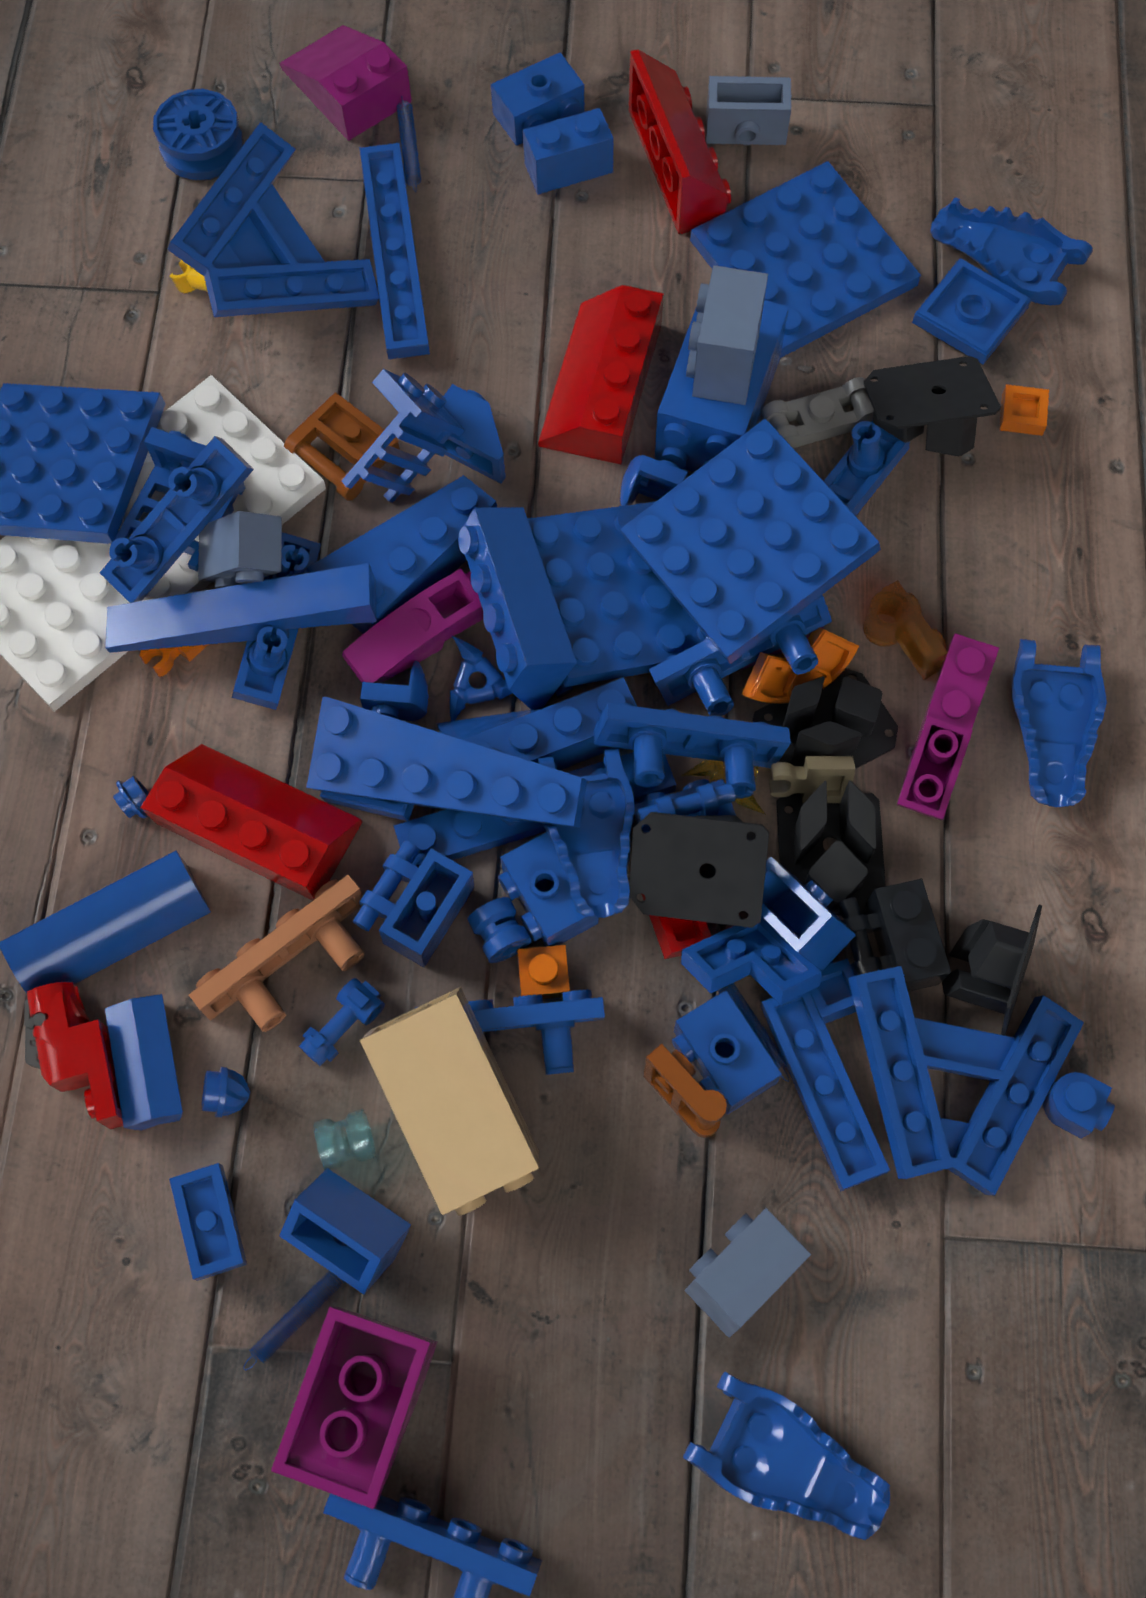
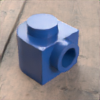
[1043,1072,1115,1139]

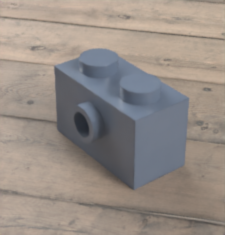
[706,76,791,145]
[198,511,282,588]
[684,1208,811,1338]

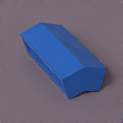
[105,994,183,1131]

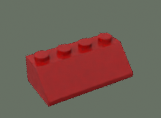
[629,49,731,235]
[538,285,664,465]
[140,744,363,901]

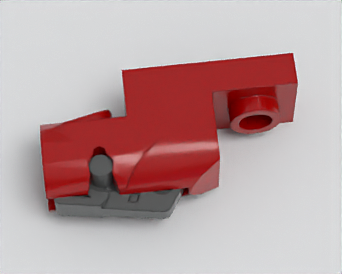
[24,982,123,1129]

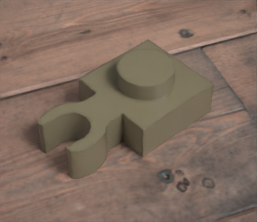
[769,756,856,803]

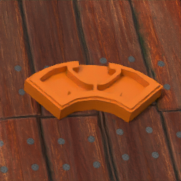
[742,628,859,704]

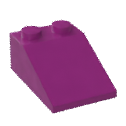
[280,25,412,141]
[271,1307,438,1509]

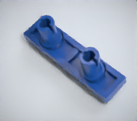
[824,420,910,516]
[100,436,254,603]
[231,532,321,710]
[649,594,832,716]
[594,702,791,799]
[415,990,605,1075]
[323,1493,542,1598]

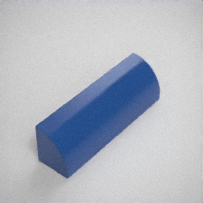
[0,850,211,994]

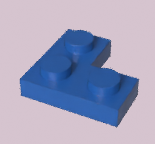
[681,916,822,1005]

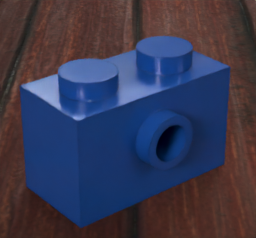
[491,52,585,146]
[523,108,614,195]
[498,832,599,946]
[761,857,856,971]
[672,990,782,1115]
[279,1168,411,1294]

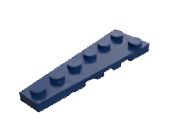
[306,697,587,828]

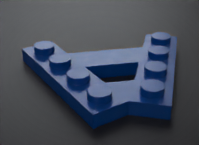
[167,122,380,317]
[848,966,1084,1195]

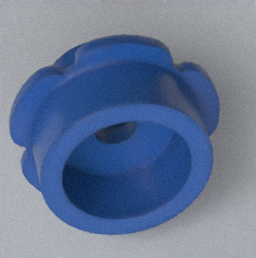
[113,775,149,819]

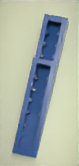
[105,563,377,653]

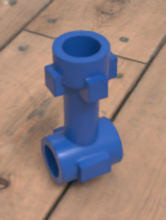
[299,978,385,1066]

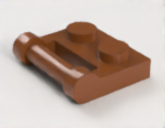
[283,392,400,501]
[643,1043,727,1138]

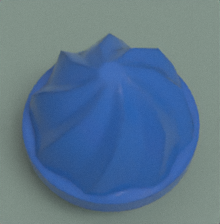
[202,1067,250,1118]

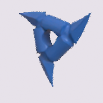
[450,635,512,721]

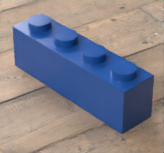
[458,507,577,709]
[436,677,637,770]

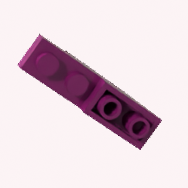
[342,569,484,683]
[896,633,999,821]

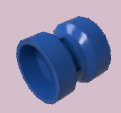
[467,897,532,963]

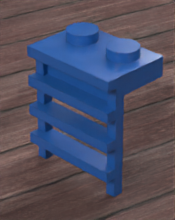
[342,369,465,503]
[115,427,246,572]

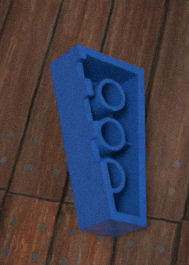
[306,475,497,634]

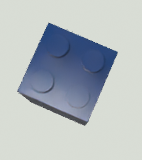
[655,300,789,472]

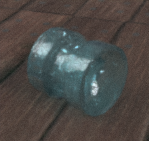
[314,1109,376,1170]

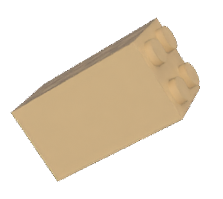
[360,987,539,1216]

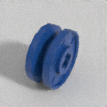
[153,89,244,180]

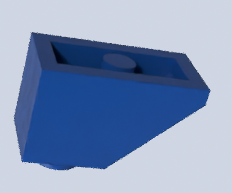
[443,384,506,484]

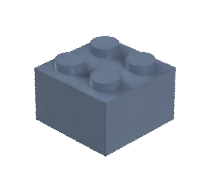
[686,265,768,405]

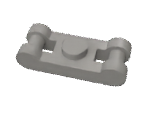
[761,377,873,448]

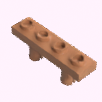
[189,875,365,1032]

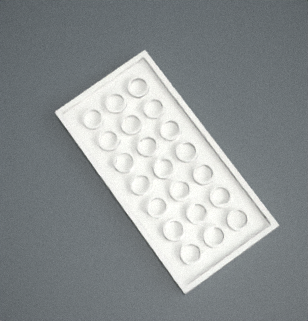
[0,375,326,712]

